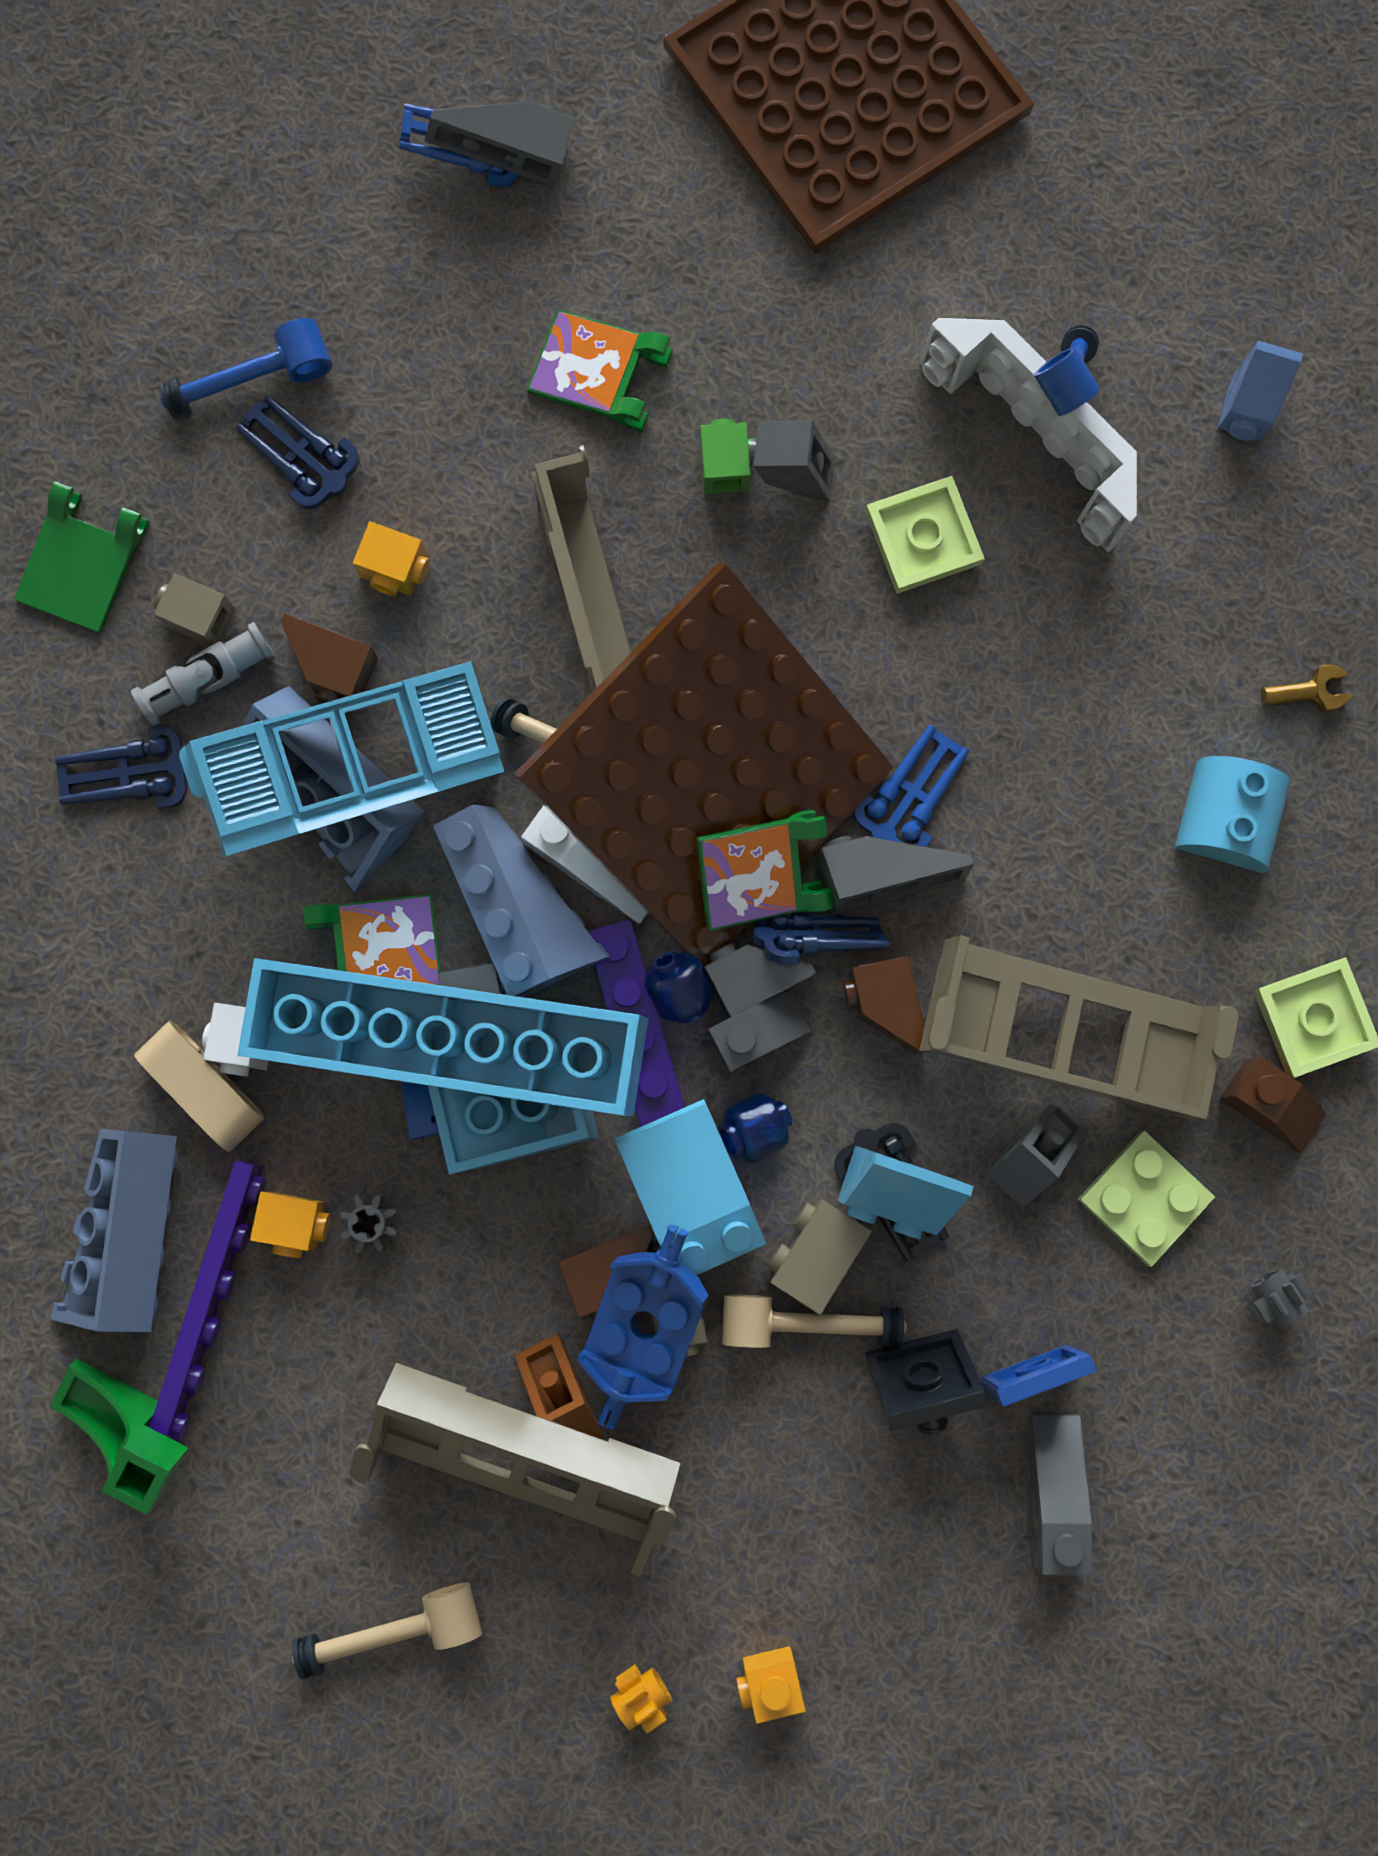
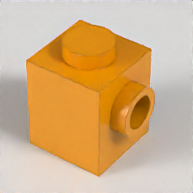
[353,521,430,596]
[250,1191,331,1258]
[736,1646,806,1724]

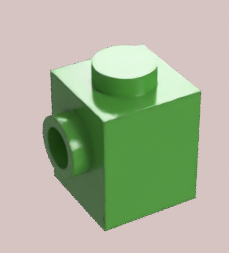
[700,419,756,494]

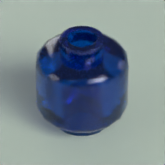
[644,951,713,1023]
[718,1093,792,1163]

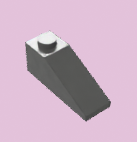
[424,101,574,187]
[816,836,974,916]
[1030,1414,1092,1576]

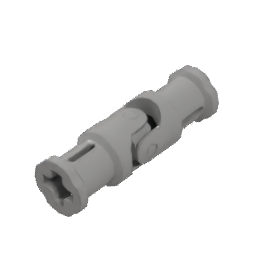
[131,622,276,726]

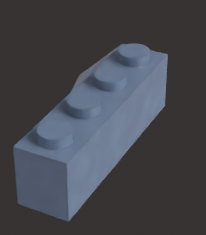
[242,686,424,892]
[433,804,610,997]
[50,1129,177,1332]

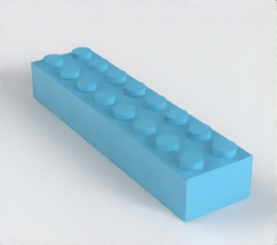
[237,958,649,1116]

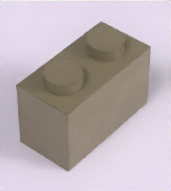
[766,1199,872,1315]

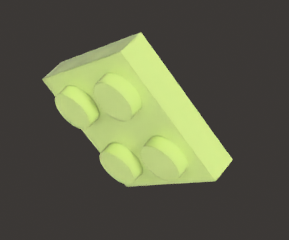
[865,476,985,594]
[1253,957,1378,1078]
[1077,1130,1215,1267]

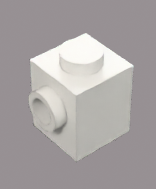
[202,1003,268,1077]

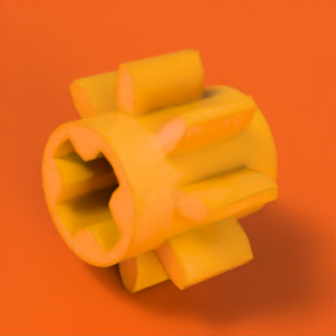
[610,1664,672,1734]

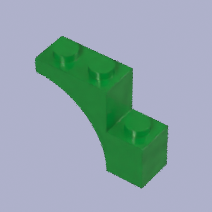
[49,1359,188,1515]

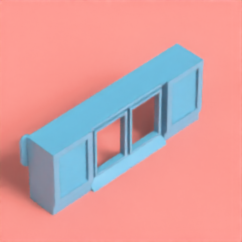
[179,661,504,857]

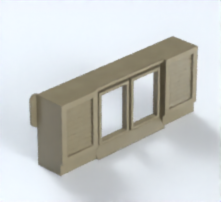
[531,445,631,694]
[919,935,1239,1120]
[350,1363,681,1577]

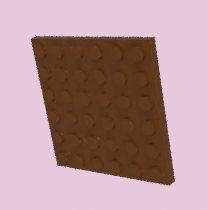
[664,0,1034,253]
[514,563,894,969]

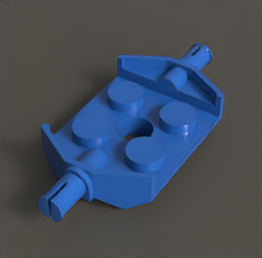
[577,1225,709,1430]

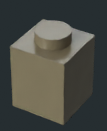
[154,573,235,646]

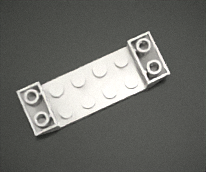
[920,318,1137,552]

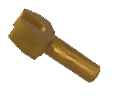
[1261,664,1352,714]

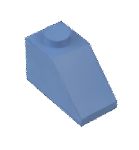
[1217,341,1303,441]

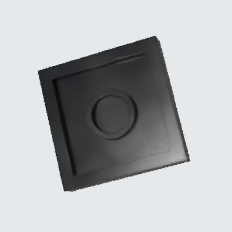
[864,1329,987,1434]

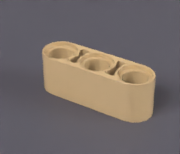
[134,1020,265,1152]

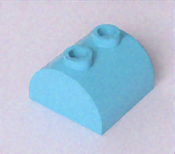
[1174,756,1291,874]

